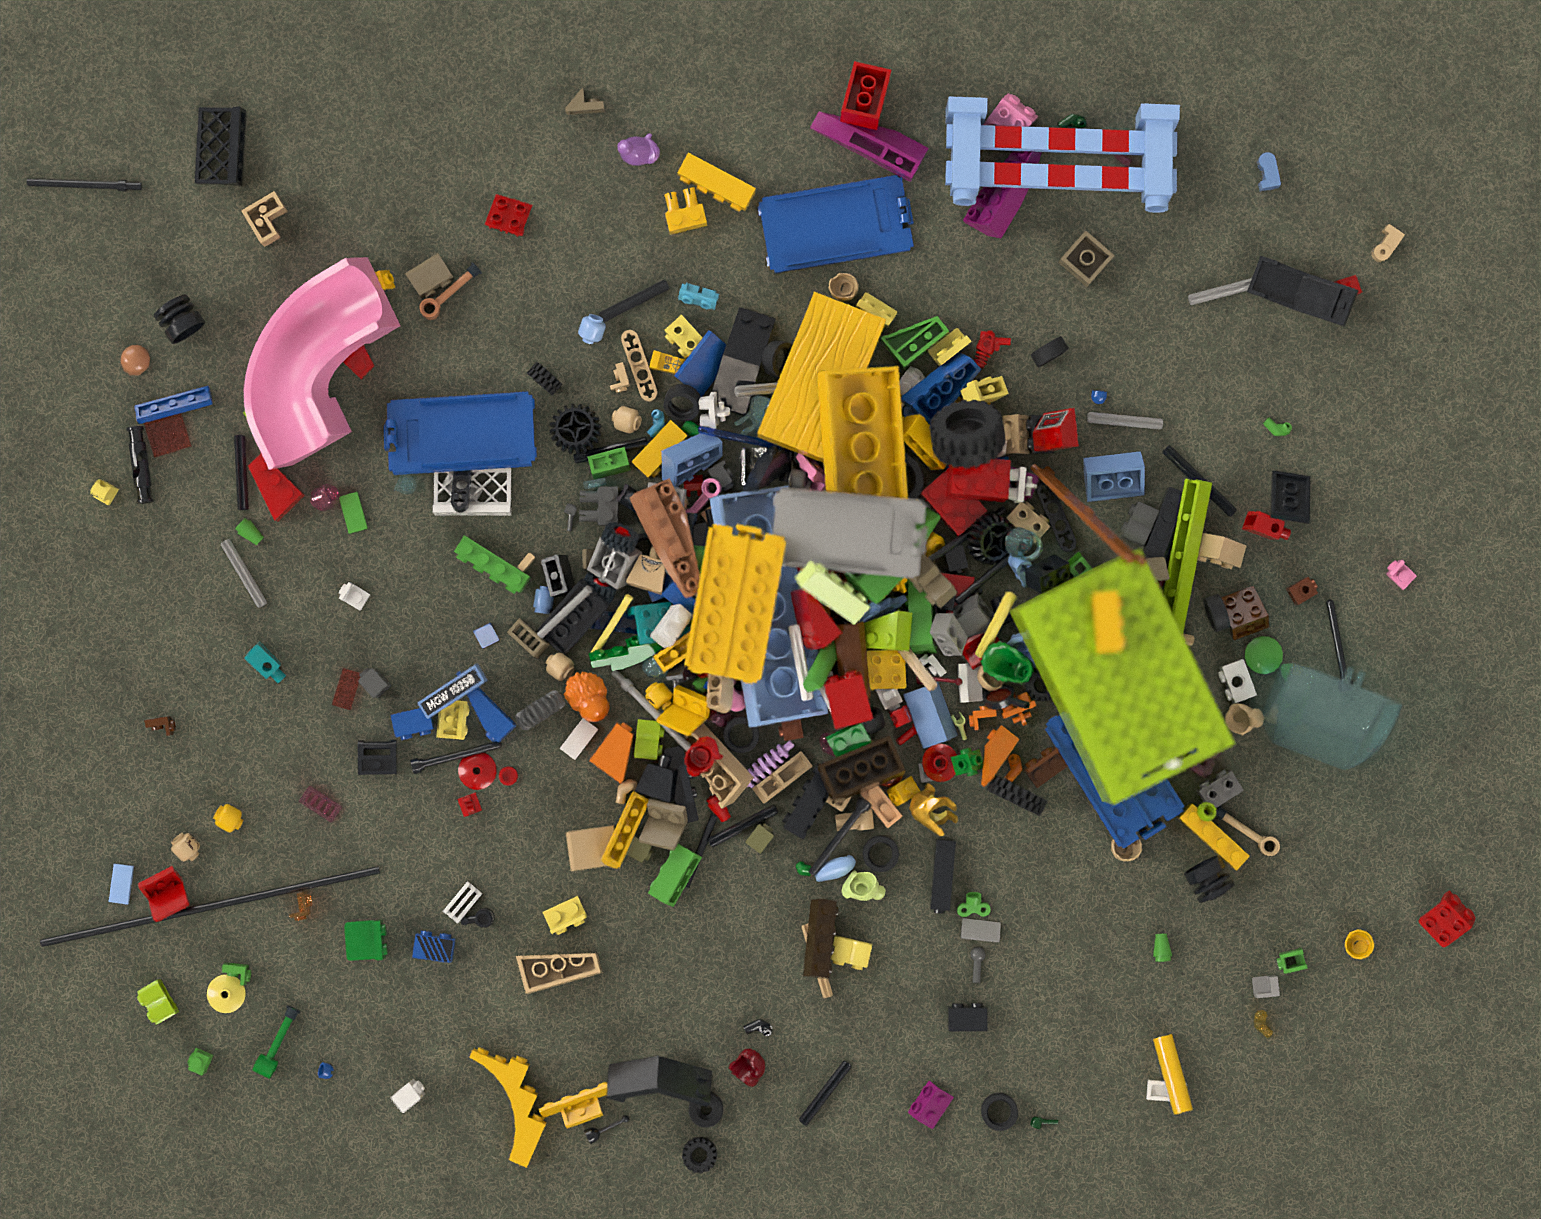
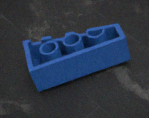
[900,352,981,425]

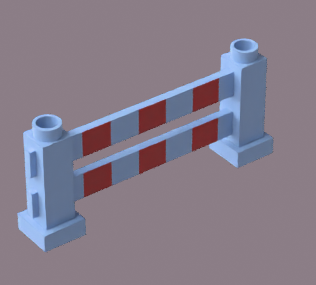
[945,97,1180,213]

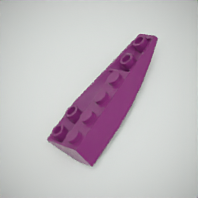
[810,111,929,182]
[963,151,1042,239]

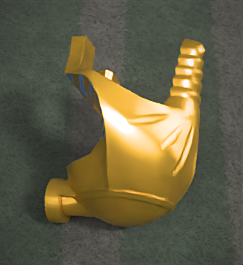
[909,783,958,836]

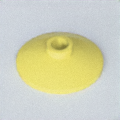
[207,975,245,1013]

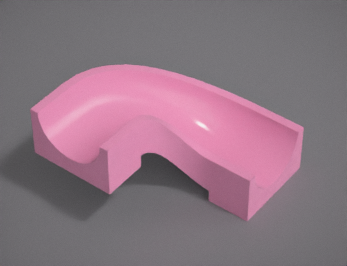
[244,257,400,469]

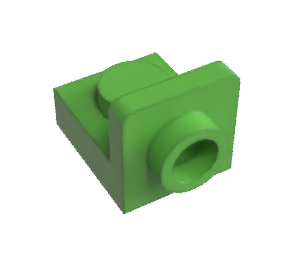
[222,963,251,986]

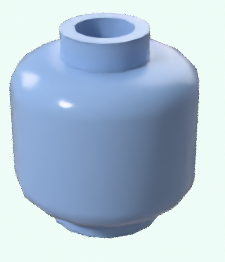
[578,314,606,344]

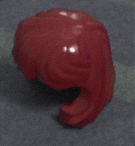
[728,1048,766,1087]

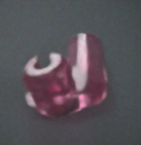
[819,733,836,757]

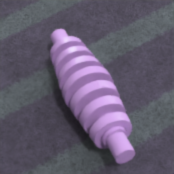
[747,740,795,788]

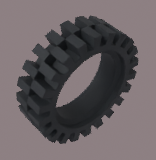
[986,775,1048,816]

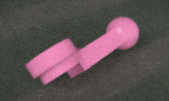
[685,478,722,514]

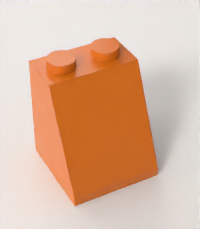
[590,722,634,784]

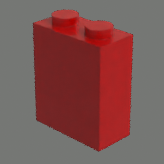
[824,670,873,729]

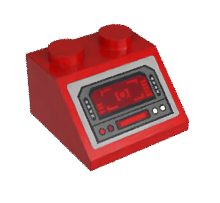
[1033,408,1078,452]

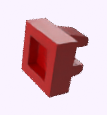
[684,475,703,497]
[457,792,482,817]

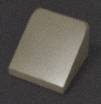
[582,549,595,569]

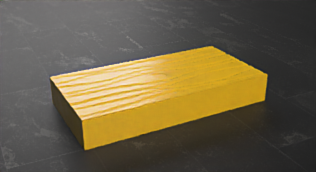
[757,292,886,463]
[817,367,908,499]

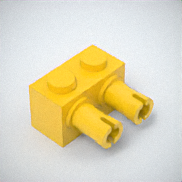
[664,187,707,235]

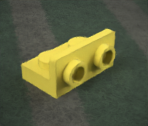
[856,292,897,328]
[928,328,972,366]
[543,896,587,935]

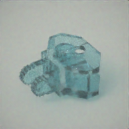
[734,395,770,436]

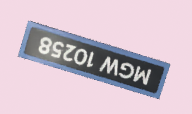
[418,664,488,719]

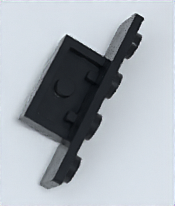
[664,746,699,823]

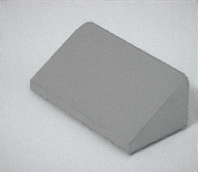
[960,918,1001,942]

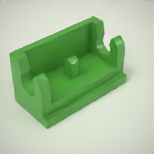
[588,447,631,480]

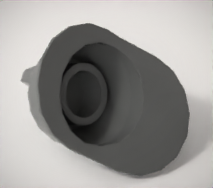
[788,461,812,490]

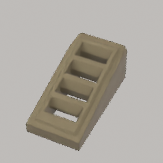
[507,618,550,659]

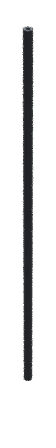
[40,866,380,947]

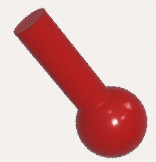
[896,723,917,746]

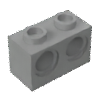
[930,613,968,656]

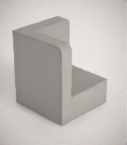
[1252,975,1280,998]

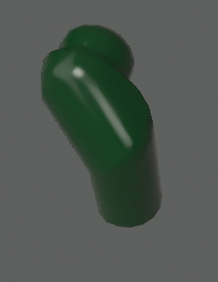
[1057,114,1087,128]

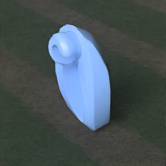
[815,855,856,882]

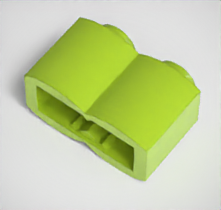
[634,719,665,760]
[137,979,179,1025]

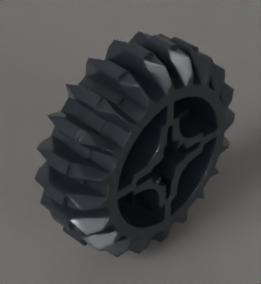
[549,403,602,455]
[967,513,1015,565]

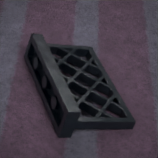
[195,106,247,186]

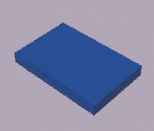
[674,330,726,397]

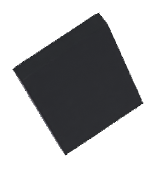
[1270,470,1311,524]

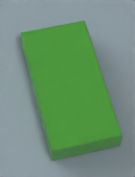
[339,492,368,534]

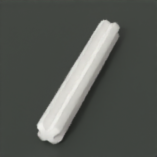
[788,624,813,701]

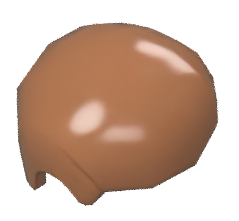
[121,345,150,376]

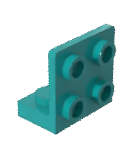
[627,602,671,644]

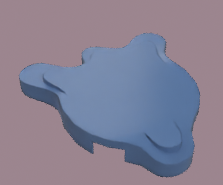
[859,595,907,623]

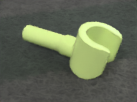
[951,712,967,740]

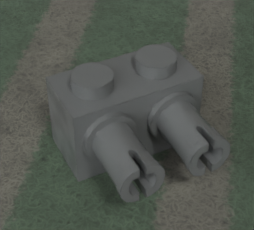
[579,487,619,526]

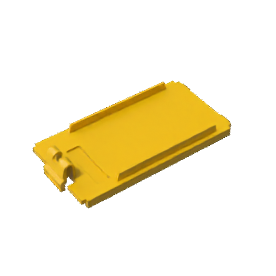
[685,524,787,684]

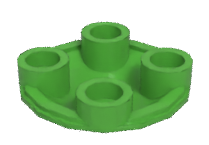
[1245,636,1283,674]

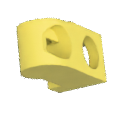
[90,479,119,506]

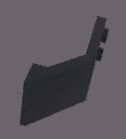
[1247,256,1358,327]
[712,307,776,416]
[606,1056,712,1107]

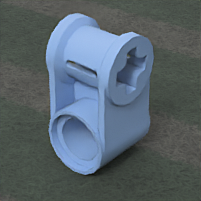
[1008,552,1032,588]

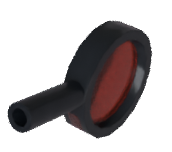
[982,685,1030,710]

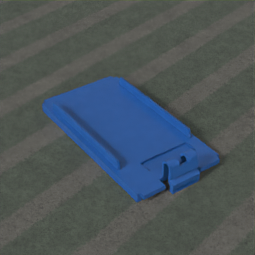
[758,175,914,273]
[384,392,537,475]
[1045,715,1184,849]

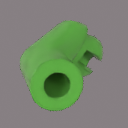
[1262,417,1292,436]

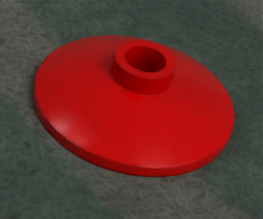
[922,744,957,782]
[458,753,497,790]

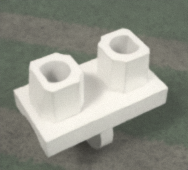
[698,392,730,431]
[1008,467,1037,503]

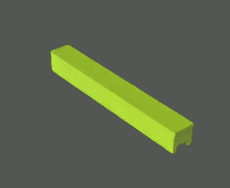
[1163,479,1212,634]

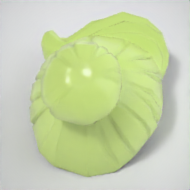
[842,870,886,901]

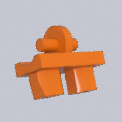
[1001,692,1036,726]

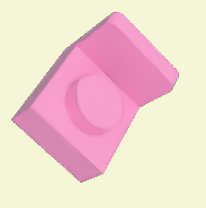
[1386,560,1417,590]

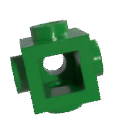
[951,747,983,777]

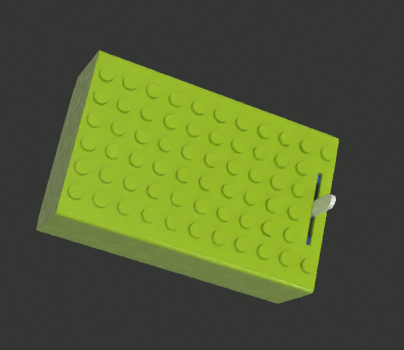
[1009,549,1235,804]

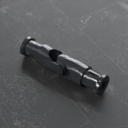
[126,426,154,504]

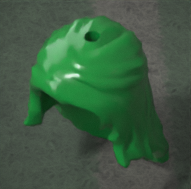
[981,641,1033,684]

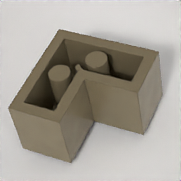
[909,553,957,608]

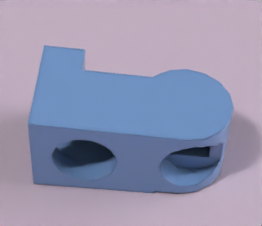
[1257,152,1281,191]

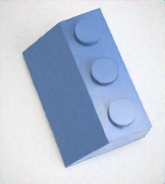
[1083,451,1145,502]

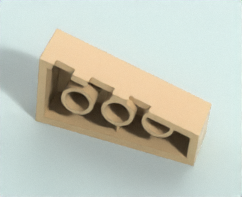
[684,723,754,809]
[516,953,603,994]

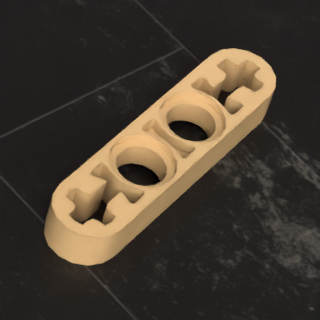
[621,330,658,402]

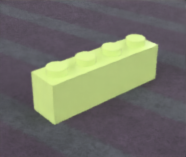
[795,561,870,624]

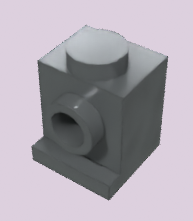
[708,460,735,492]

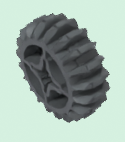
[515,690,566,730]

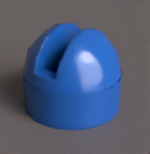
[1091,390,1107,404]
[318,1063,334,1079]

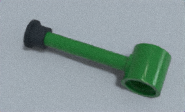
[252,1005,301,1079]

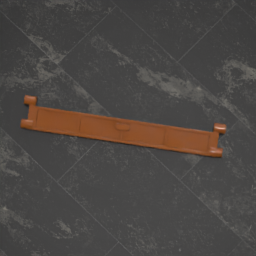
[1031,464,1147,566]

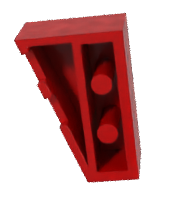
[248,453,305,522]

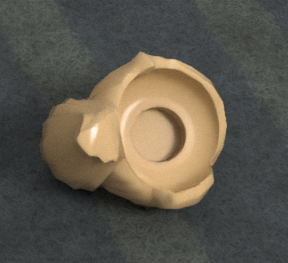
[1225,703,1265,736]

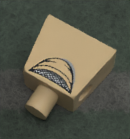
[626,547,666,595]

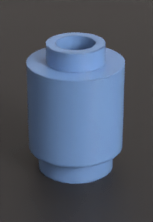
[533,586,554,614]

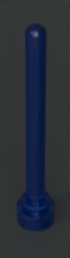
[698,426,788,450]

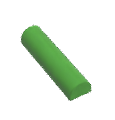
[803,639,837,692]

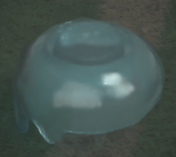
[642,650,668,679]

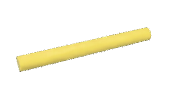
[591,594,633,652]

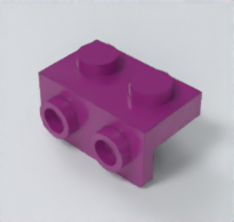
[908,1081,954,1130]

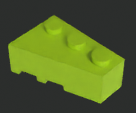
[864,611,912,651]

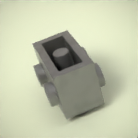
[1196,769,1244,808]

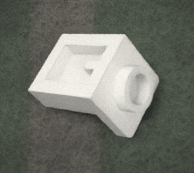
[339,582,371,611]
[919,654,947,677]

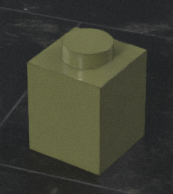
[745,823,774,854]
[626,835,653,863]

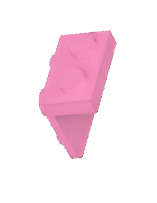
[984,93,1038,127]

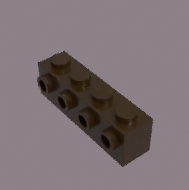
[803,899,838,979]

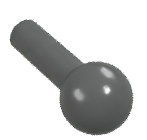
[970,947,986,984]

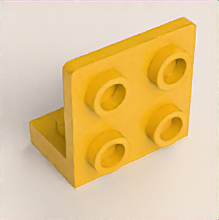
[867,650,906,691]
[657,685,710,736]

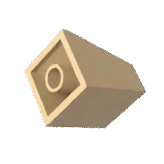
[566,825,615,871]

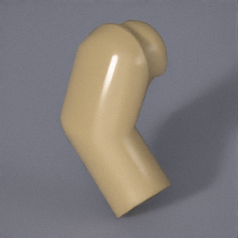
[616,779,638,804]

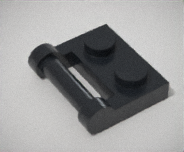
[358,739,397,775]

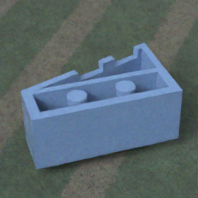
[661,430,722,488]

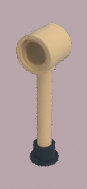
[1215,805,1280,856]

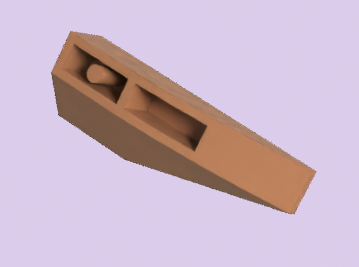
[630,478,700,598]

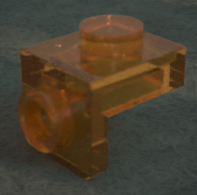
[289,891,312,921]

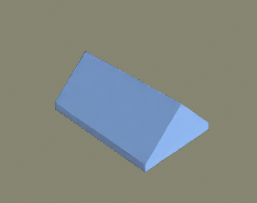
[903,682,958,749]

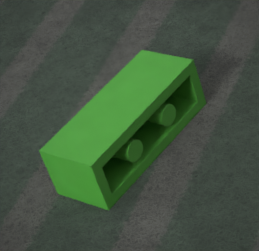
[648,844,702,907]

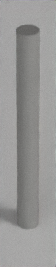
[537,586,592,638]

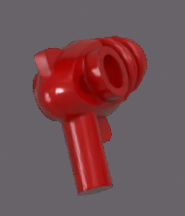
[974,330,1011,369]

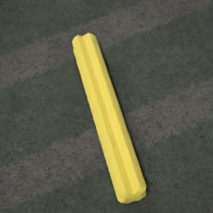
[975,592,1016,658]

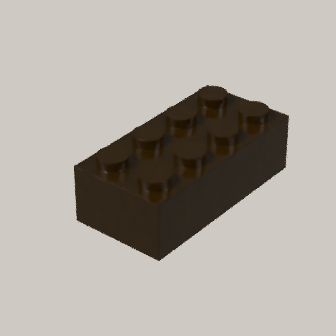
[818,736,905,804]

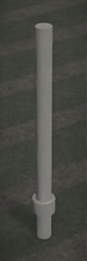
[611,670,692,751]

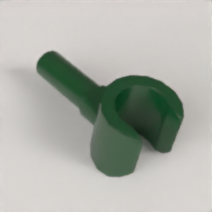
[1030,1116,1059,1129]

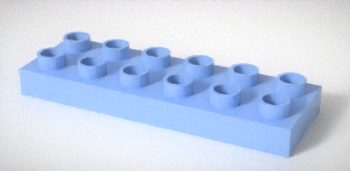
[710,486,828,727]

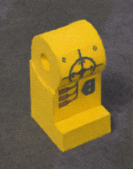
[649,350,685,374]

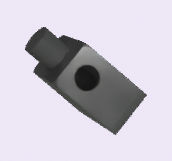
[953,593,995,637]

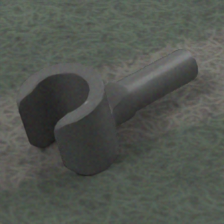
[564,503,577,531]

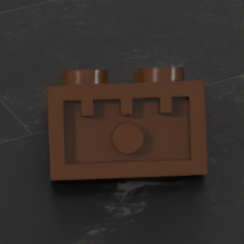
[1221,586,1269,640]
[1023,746,1067,788]

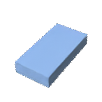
[109,863,134,904]

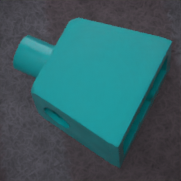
[244,641,286,683]

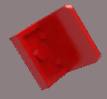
[138,866,189,922]
[1419,890,1476,947]

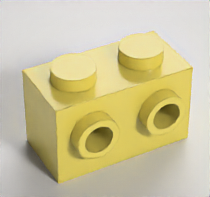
[665,315,702,359]
[961,376,1009,403]

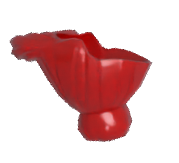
[685,736,723,777]

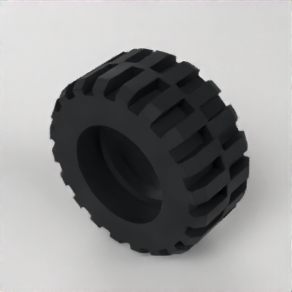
[930,400,1006,468]

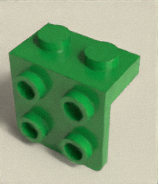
[826,722,871,757]
[344,919,388,961]

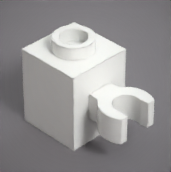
[875,689,903,711]

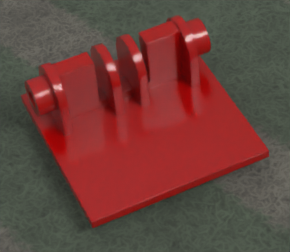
[485,194,532,237]

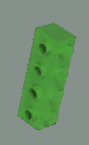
[454,536,531,594]

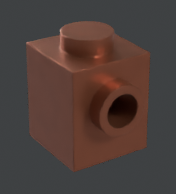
[1286,577,1318,605]
[778,719,804,741]

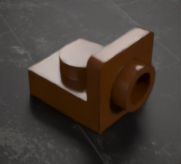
[144,716,176,736]

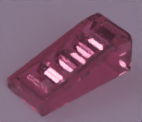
[299,785,342,823]

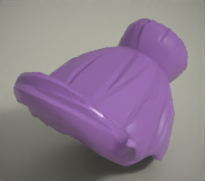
[618,134,660,166]

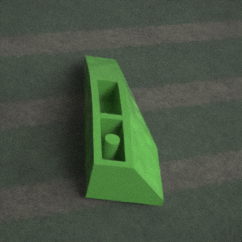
[844,507,941,604]

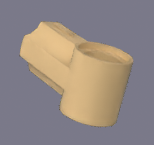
[835,809,874,831]

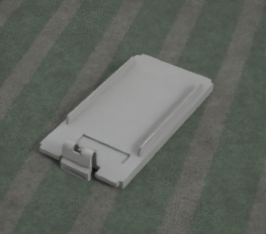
[773,487,927,578]

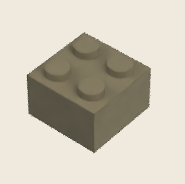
[1058,231,1114,287]

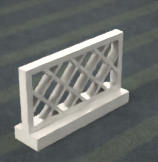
[433,468,511,516]

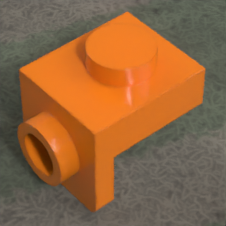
[969,706,997,730]

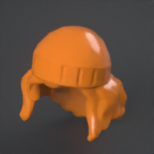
[564,671,610,723]

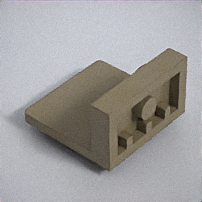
[639,799,688,850]

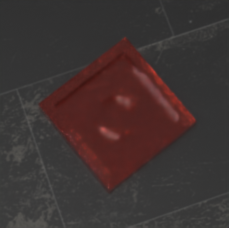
[144,413,192,458]

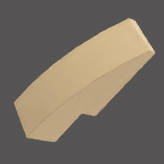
[752,751,812,804]

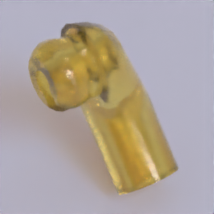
[1254,1010,1274,1039]

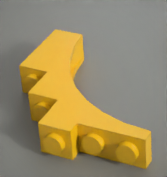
[469,1047,547,1168]

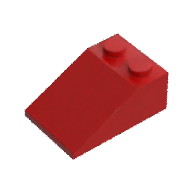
[790,588,841,650]

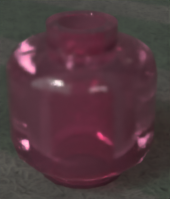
[310,483,340,512]

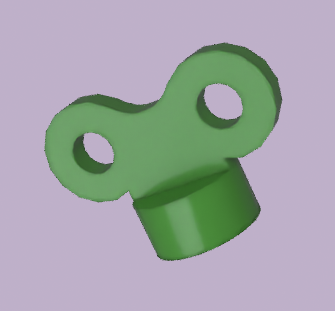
[957,892,991,917]

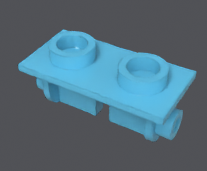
[678,283,719,310]

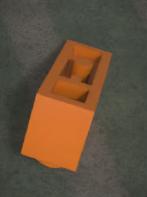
[981,725,1019,787]

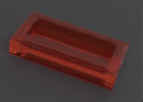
[332,668,361,710]

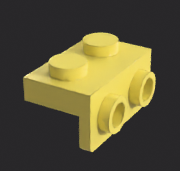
[436,700,469,740]

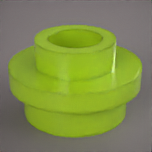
[1197,802,1216,821]

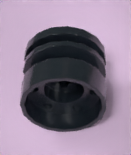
[153,294,206,344]
[1184,855,1235,903]

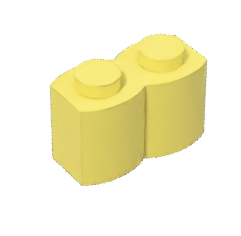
[831,935,872,970]

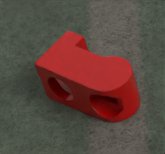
[888,705,912,728]

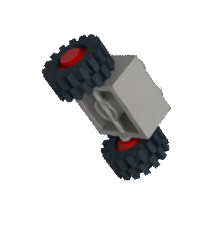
[584,522,642,603]

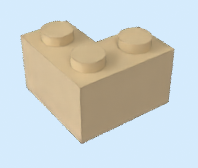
[241,191,287,247]
[1197,533,1246,570]

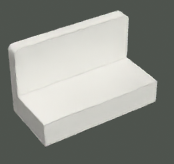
[957,664,983,703]

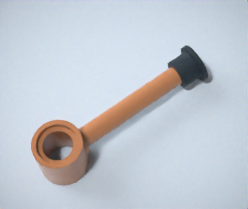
[420,262,482,320]

